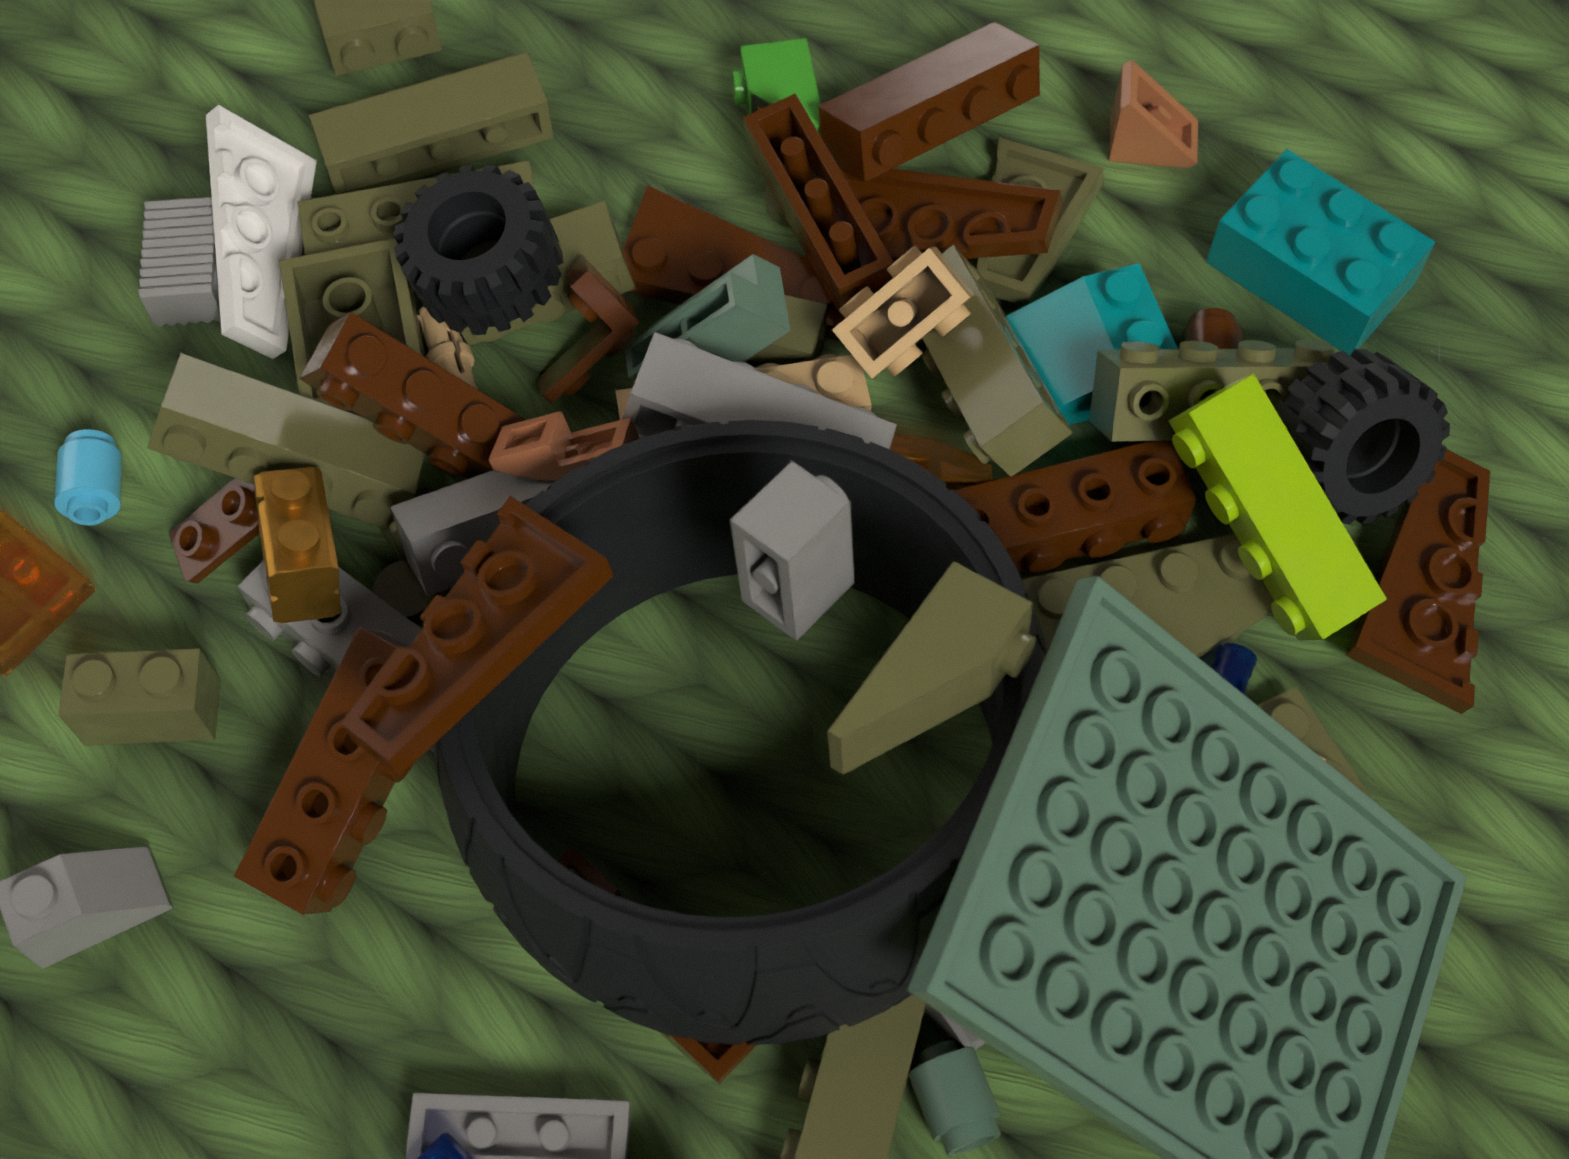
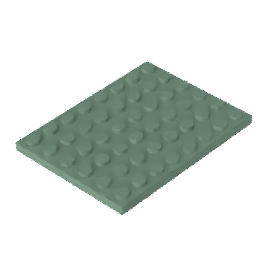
[907,576,1467,1159]

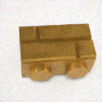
[254,467,341,624]

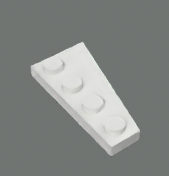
[206,105,317,359]

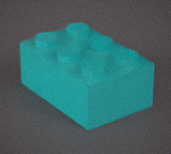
[1206,149,1436,355]

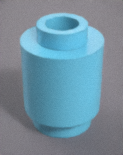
[54,429,122,525]

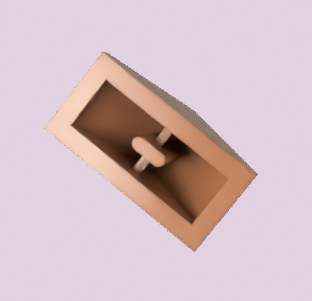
[1109,60,1198,168]

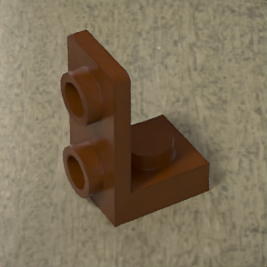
[538,256,639,404]
[170,478,260,584]

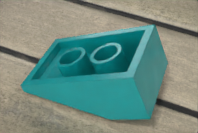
[1006,263,1177,425]

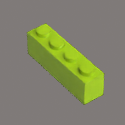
[1168,373,1387,641]

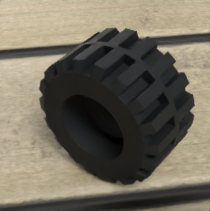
[394,164,563,335]
[1275,349,1450,524]

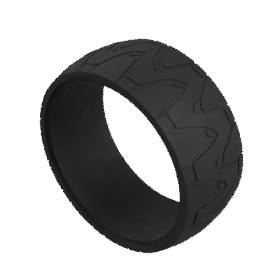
[433,420,1048,1045]

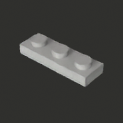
[405,1093,631,1159]

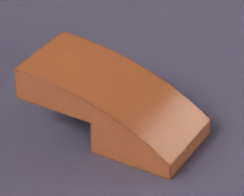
[489,411,640,481]

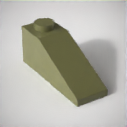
[828,561,1036,775]

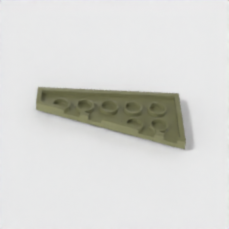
[1022,534,1274,658]

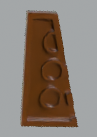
[805,166,1063,262]
[623,185,843,341]
[1345,449,1490,714]
[341,496,614,777]

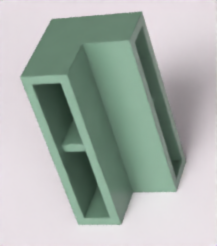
[625,254,791,381]

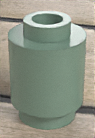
[908,1040,1001,1156]

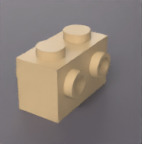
[832,245,975,379]

